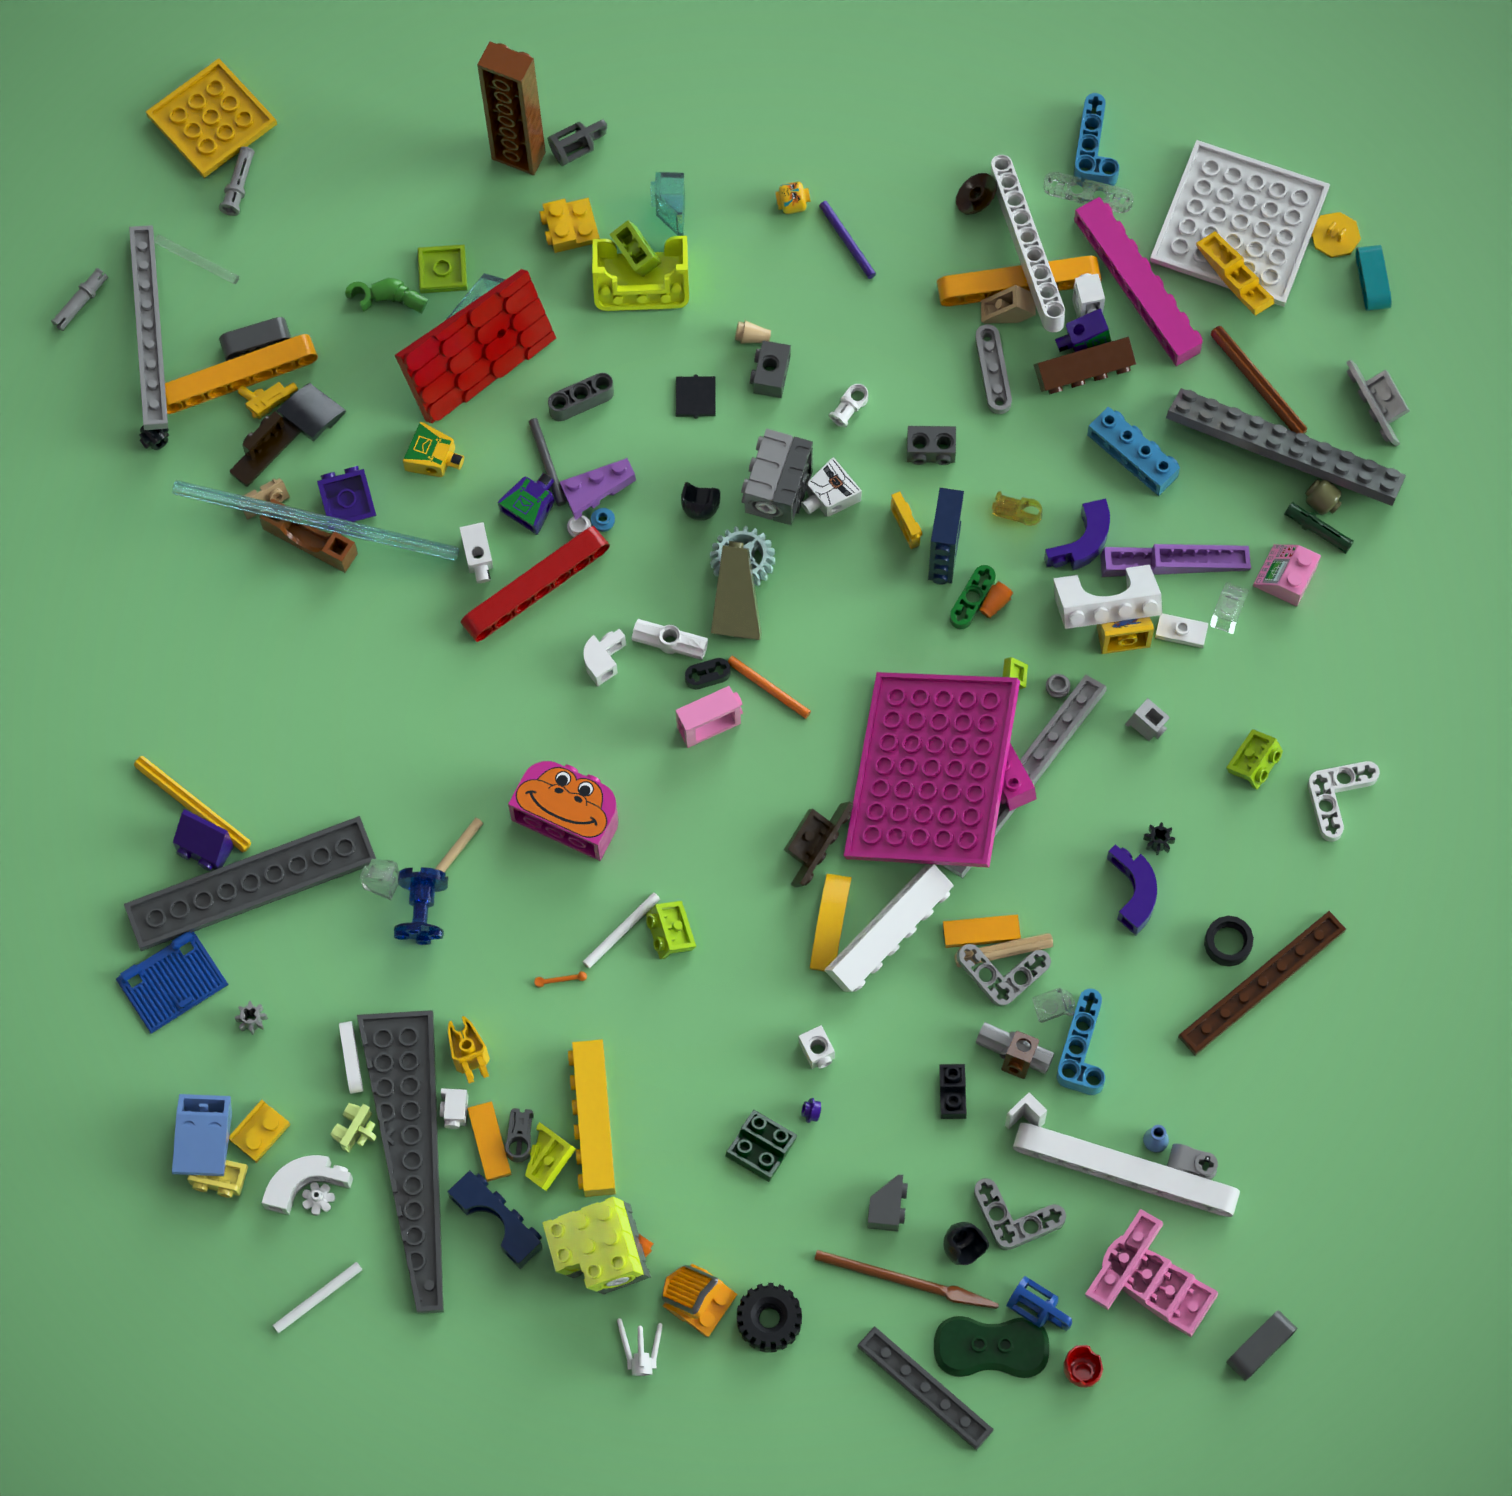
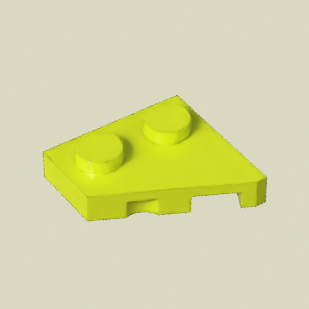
[525,1122,576,1191]

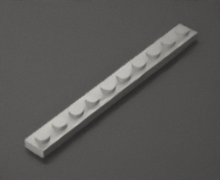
[129,225,168,430]
[942,675,1107,878]

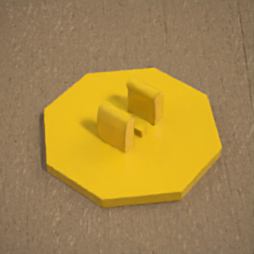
[1312,212,1361,258]

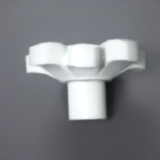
[302,1182,335,1216]

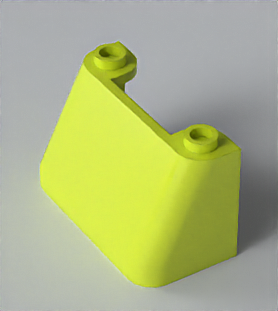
[592,236,689,311]

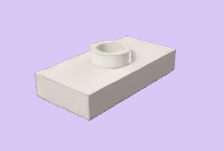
[1155,613,1208,648]

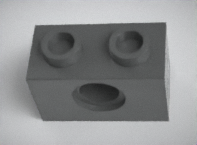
[750,341,791,398]

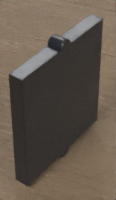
[676,374,716,419]

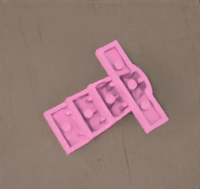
[1085,1209,1218,1337]

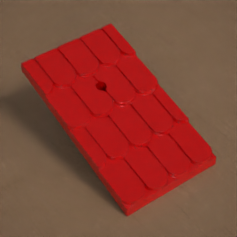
[394,269,556,423]

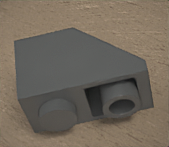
[868,1174,908,1231]

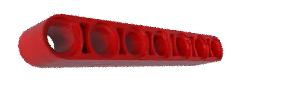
[461,526,610,642]

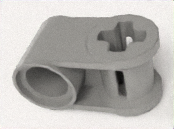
[1167,1144,1218,1180]

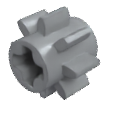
[235,1001,268,1035]

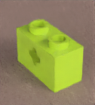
[609,220,661,277]

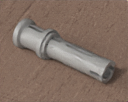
[219,147,255,216]

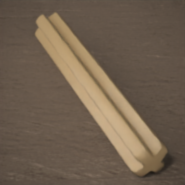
[955,933,1053,967]

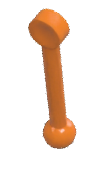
[534,971,587,988]

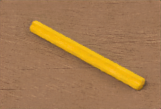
[134,756,251,852]

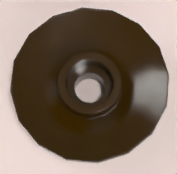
[956,173,997,215]

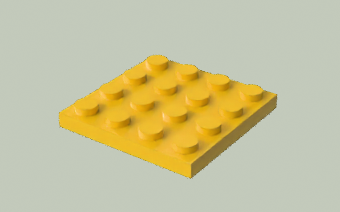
[146,58,277,178]

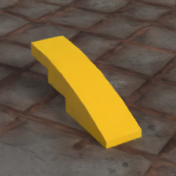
[1196,231,1274,316]

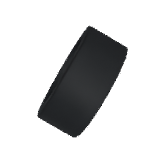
[1204,916,1254,967]

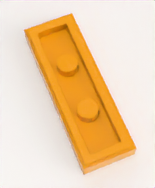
[943,914,1021,948]
[467,1101,512,1182]

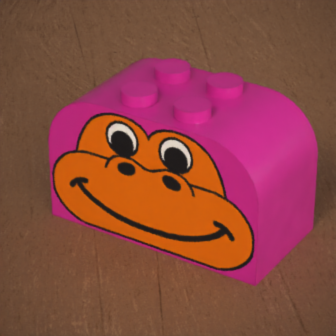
[508,761,618,861]

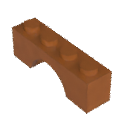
[259,498,358,573]

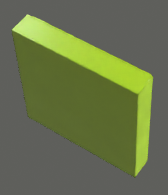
[418,244,467,294]

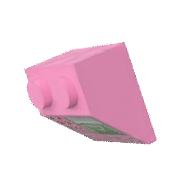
[1253,544,1321,606]

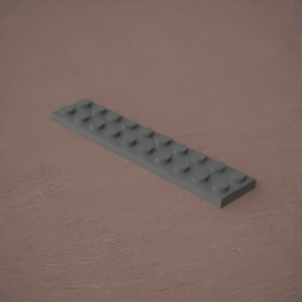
[1166,388,1406,506]
[124,816,378,951]

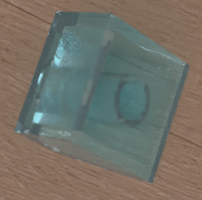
[650,172,685,236]

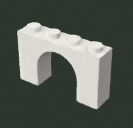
[1053,565,1162,629]

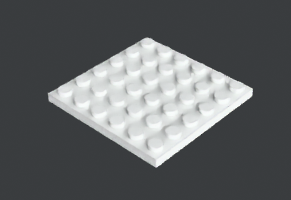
[1150,140,1330,307]

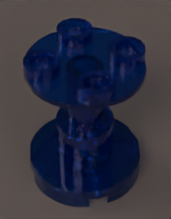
[394,867,449,945]

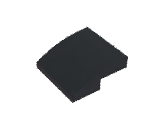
[276,383,346,442]

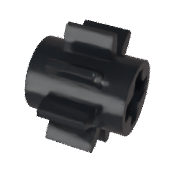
[139,426,169,450]
[1143,822,1175,855]

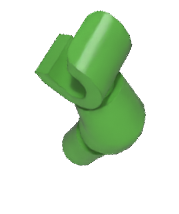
[345,278,428,314]

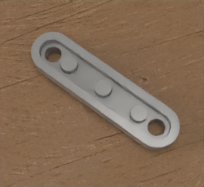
[975,324,1012,414]

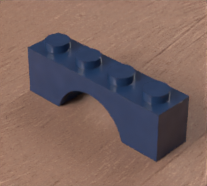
[447,1170,543,1269]

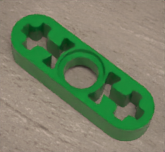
[950,565,996,629]

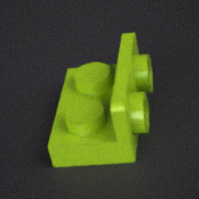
[1226,729,1283,789]
[646,901,696,959]

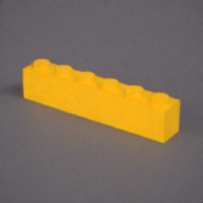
[568,1039,616,1197]

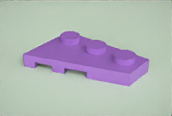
[560,458,636,520]

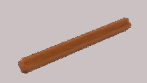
[1211,326,1307,434]

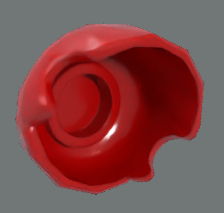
[1063,1345,1103,1388]

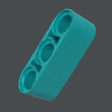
[1355,245,1392,311]

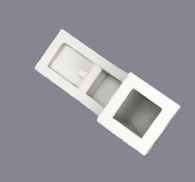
[262,1155,353,1215]

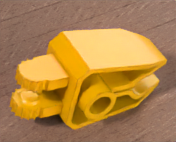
[448,1016,490,1084]

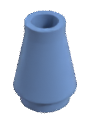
[1143,1125,1169,1152]

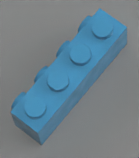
[1087,406,1180,496]

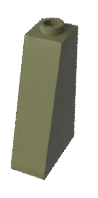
[711,541,762,640]

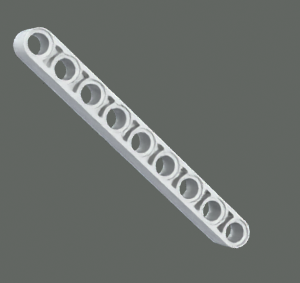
[991,155,1065,333]
[1012,1123,1240,1217]

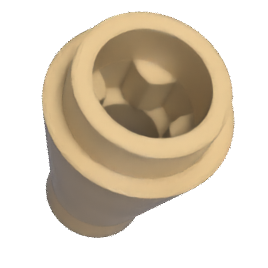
[735,320,771,344]

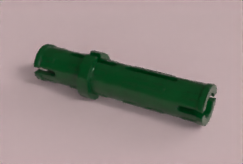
[1284,502,1354,554]

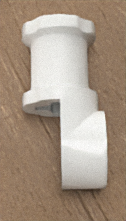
[828,384,868,428]

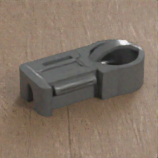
[505,1108,534,1163]

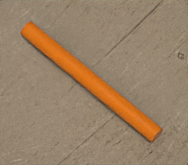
[728,656,811,719]

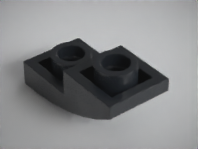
[939,1064,967,1119]

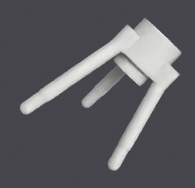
[617,1318,663,1376]

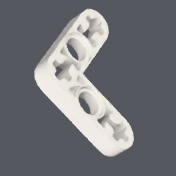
[1308,761,1380,842]

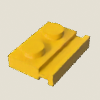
[891,491,922,549]
[229,1100,291,1163]

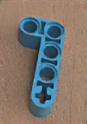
[1074,93,1119,188]
[1056,989,1105,1095]

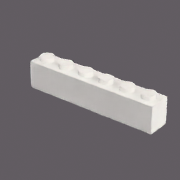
[824,864,954,992]

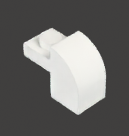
[583,629,626,686]

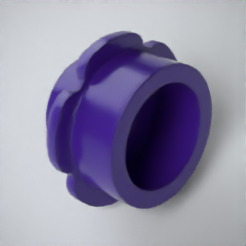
[801,1098,821,1123]

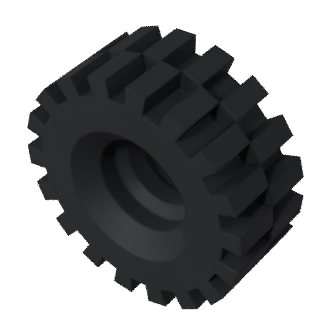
[737,1283,802,1352]

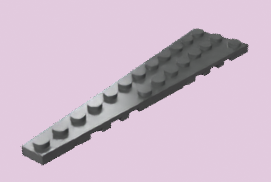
[357,1010,444,1314]

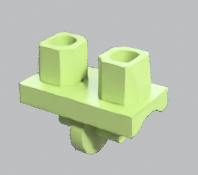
[331,1103,377,1153]

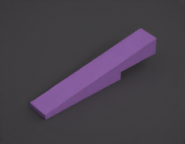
[1100,544,1251,577]

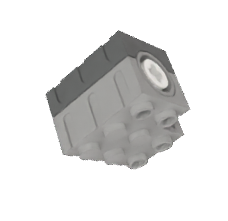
[741,429,813,526]

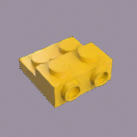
[539,197,600,253]

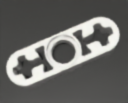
[339,1021,363,1094]

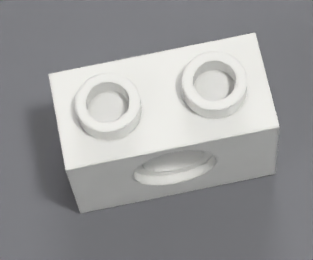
[1072,273,1105,318]

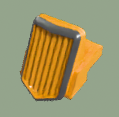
[662,1264,738,1337]

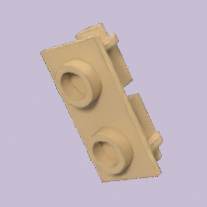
[237,478,290,520]

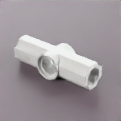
[632,619,708,660]

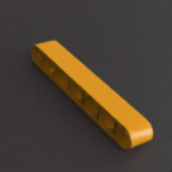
[937,256,1102,307]
[165,334,318,414]

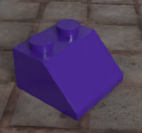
[173,809,234,871]

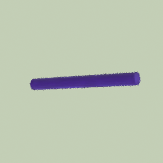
[819,201,876,279]

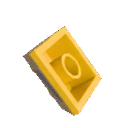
[1097,617,1154,654]

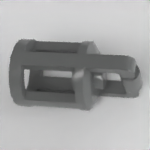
[548,119,607,166]

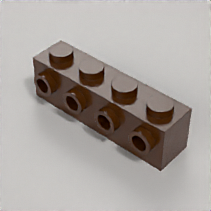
[1033,337,1136,395]

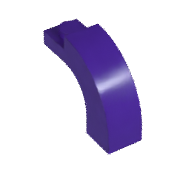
[1044,498,1110,570]
[1107,844,1157,936]

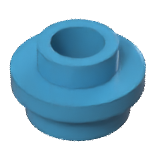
[591,508,615,532]

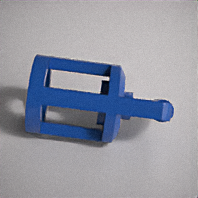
[1006,1276,1072,1331]

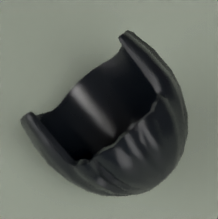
[681,482,721,520]
[943,1222,989,1265]

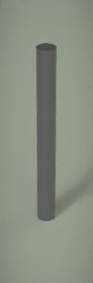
[529,418,566,506]

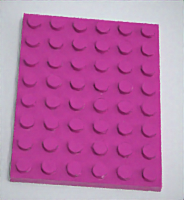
[844,672,1020,868]

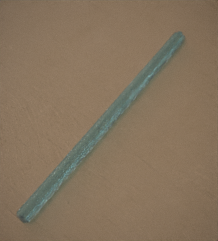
[172,480,459,561]

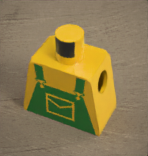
[403,422,464,477]

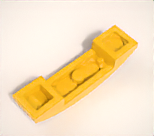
[810,873,852,972]

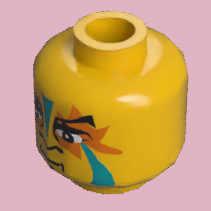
[775,181,811,214]

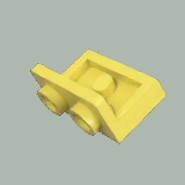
[187,1160,248,1198]

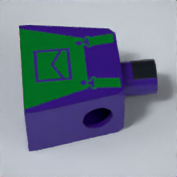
[1055,308,1111,352]
[497,473,554,535]

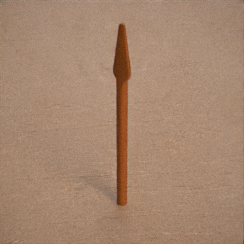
[815,1250,999,1309]

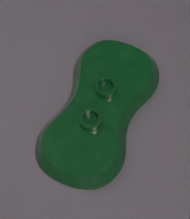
[934,1316,1049,1378]

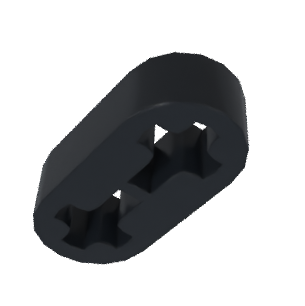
[685,658,731,690]

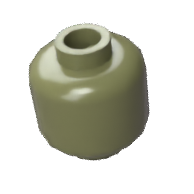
[1305,479,1342,515]

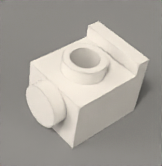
[440,1088,469,1129]

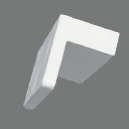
[1005,1093,1047,1129]

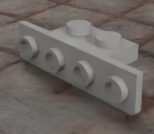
[1346,360,1410,446]

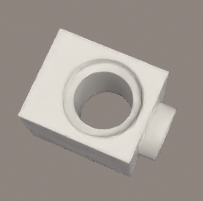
[799,1025,835,1069]

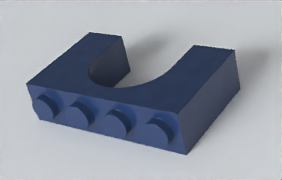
[928,488,964,584]

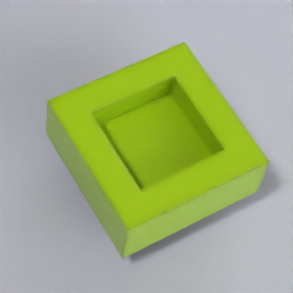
[1003,657,1028,689]

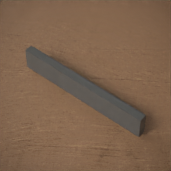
[857,1326,994,1451]

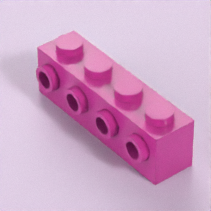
[1000,743,1037,811]

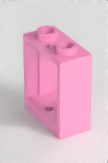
[675,686,743,748]

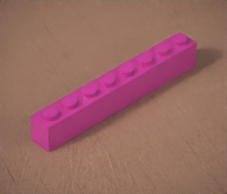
[1074,197,1203,366]

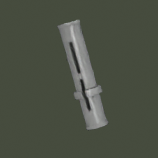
[51,268,108,331]

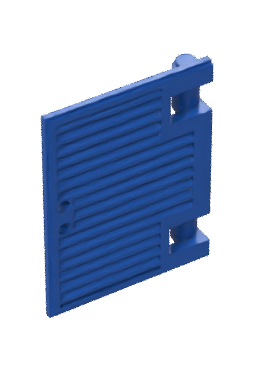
[116,931,229,1034]

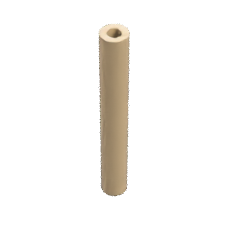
[430,818,483,881]

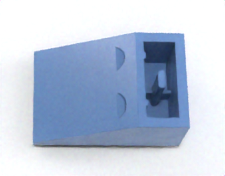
[172,1094,232,1176]

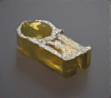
[992,491,1043,526]

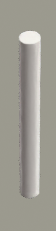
[582,892,660,969]
[273,1262,362,1333]

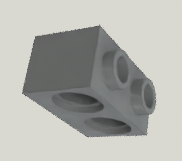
[907,426,956,465]

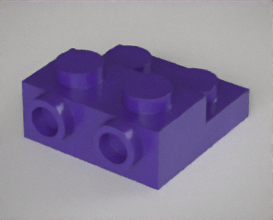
[317,466,376,528]

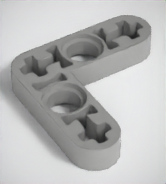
[956,944,1051,1006]
[974,1178,1066,1250]

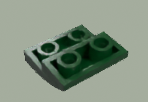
[725,1110,797,1182]

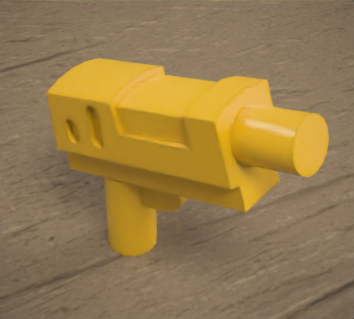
[238,382,298,419]

